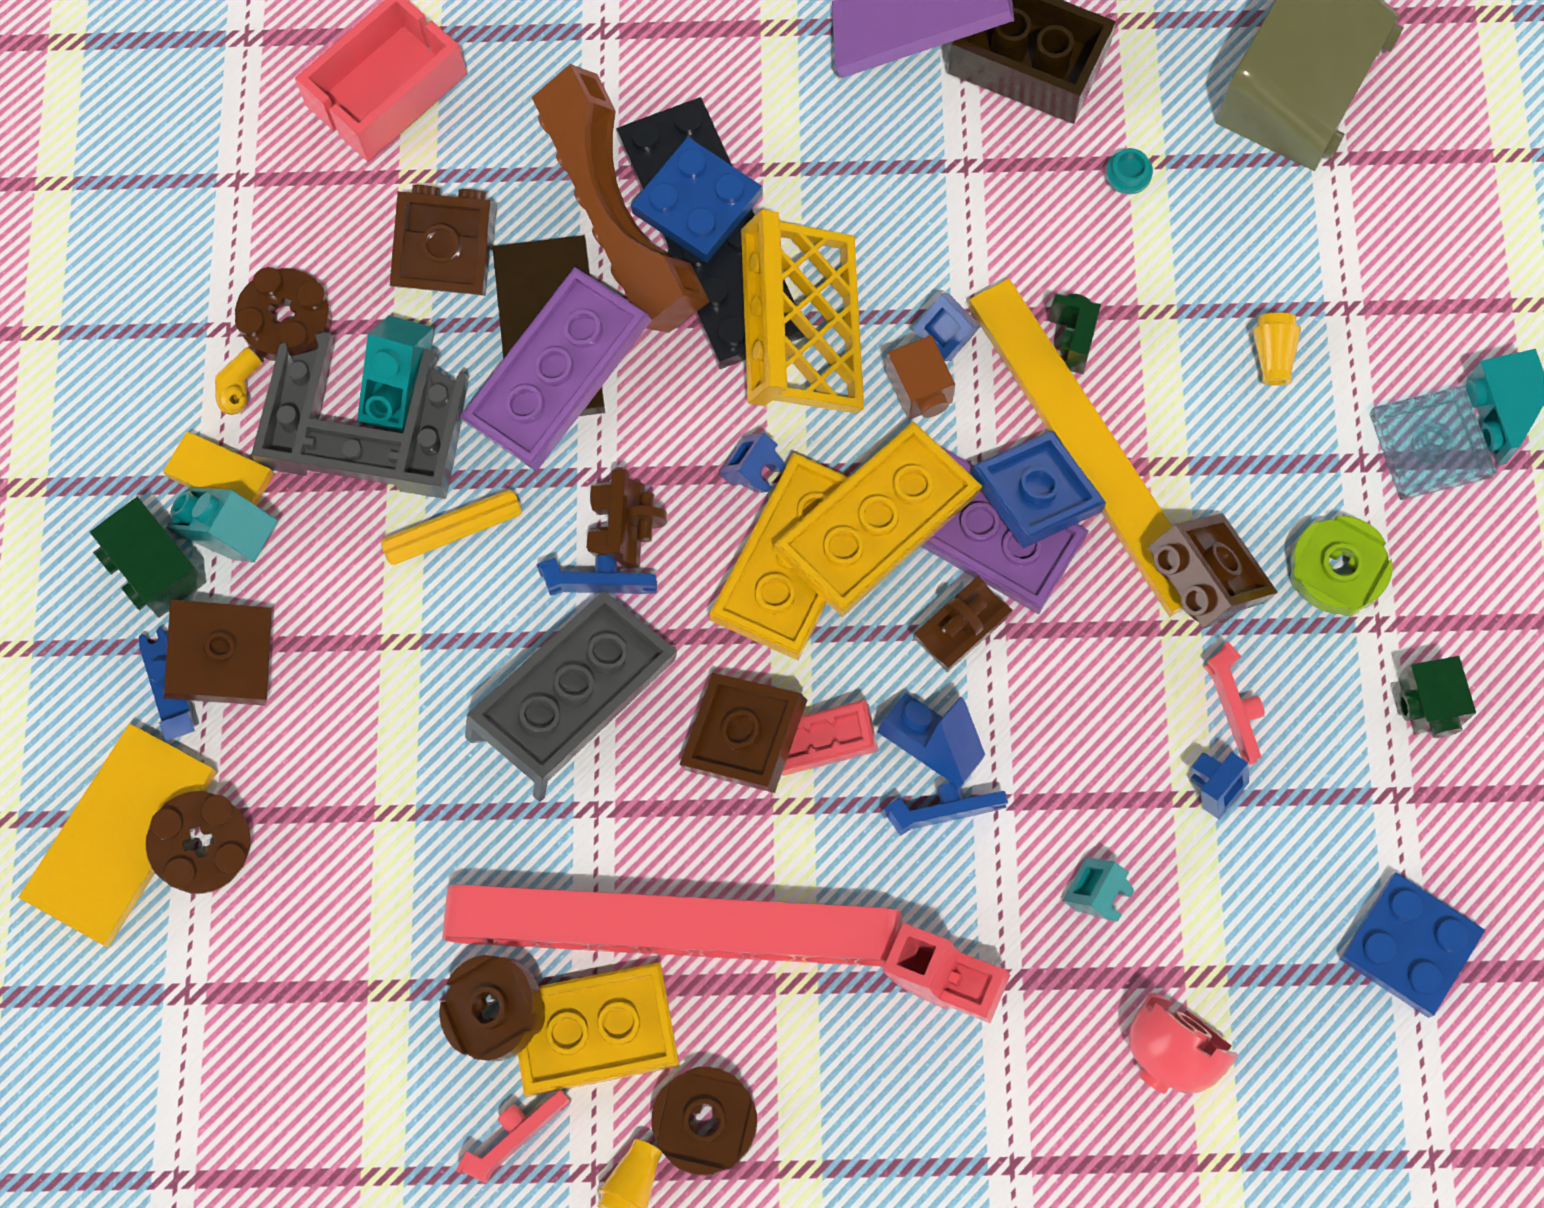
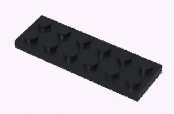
[616,97,806,369]

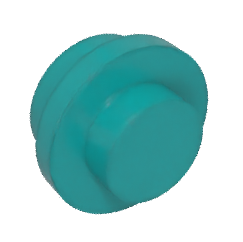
[1106,148,1153,195]

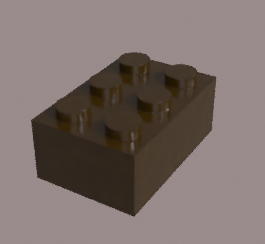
[948,0,1116,124]

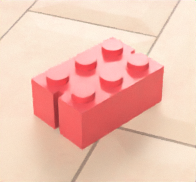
[295,0,467,162]

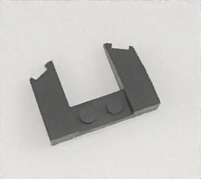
[251,332,468,499]

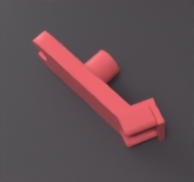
[1204,641,1265,765]
[456,1090,571,1184]

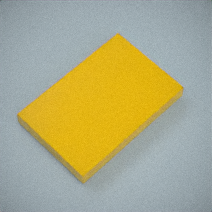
[518,962,680,1097]

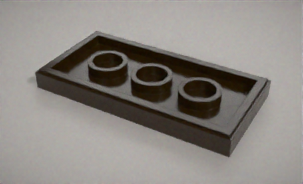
[492,235,606,416]

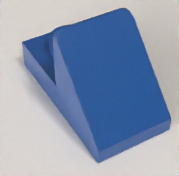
[877,693,986,788]

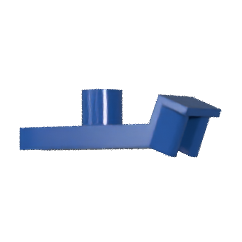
[536,555,657,596]
[139,628,195,741]
[882,782,1008,836]

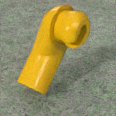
[215,347,263,415]

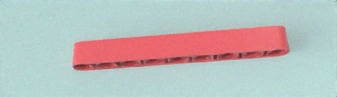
[442,885,902,967]

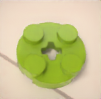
[1290,516,1393,616]

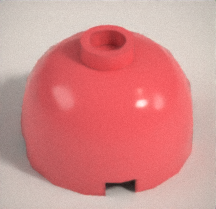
[1129,993,1239,1094]

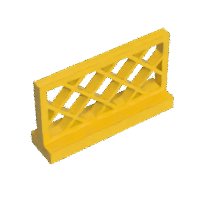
[741,209,864,414]

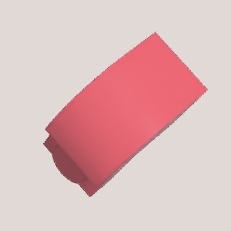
[882,923,1010,1023]

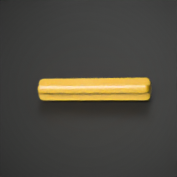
[381,489,522,565]

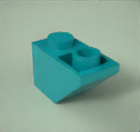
[357,315,433,433]
[1466,349,1544,466]
[166,487,278,563]

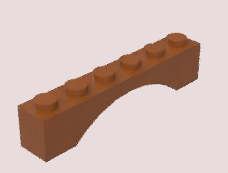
[531,64,710,333]

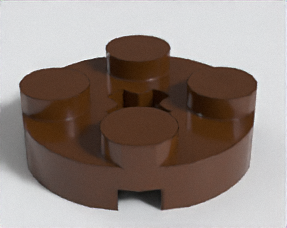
[235,267,332,361]
[145,791,250,894]
[439,955,545,1061]
[651,1067,758,1176]

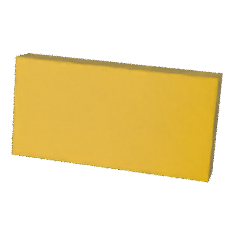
[163,431,274,505]

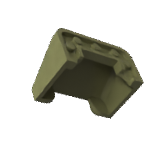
[1216,0,1404,171]

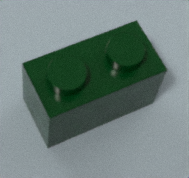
[90,496,206,618]

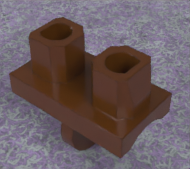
[586,469,667,569]
[913,576,1013,673]

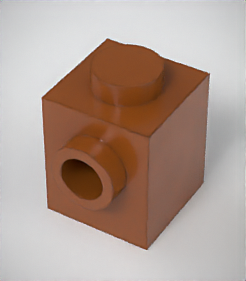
[886,335,955,420]

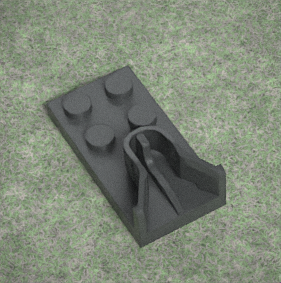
[465,590,677,802]

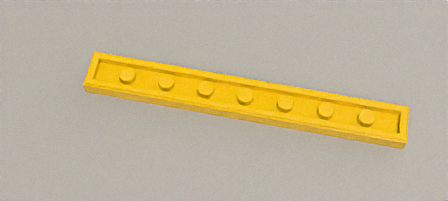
[968,278,1184,617]

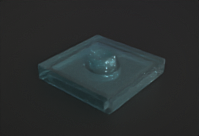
[1369,385,1497,500]

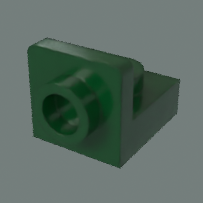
[1049,294,1101,374]

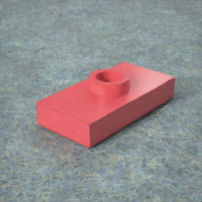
[782,700,879,776]

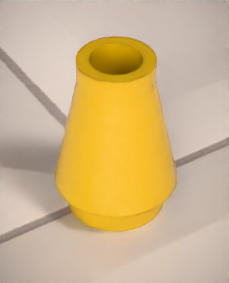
[1253,312,1301,386]
[597,1139,663,1208]

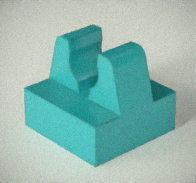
[1062,857,1134,922]

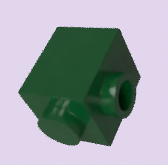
[1398,655,1476,738]

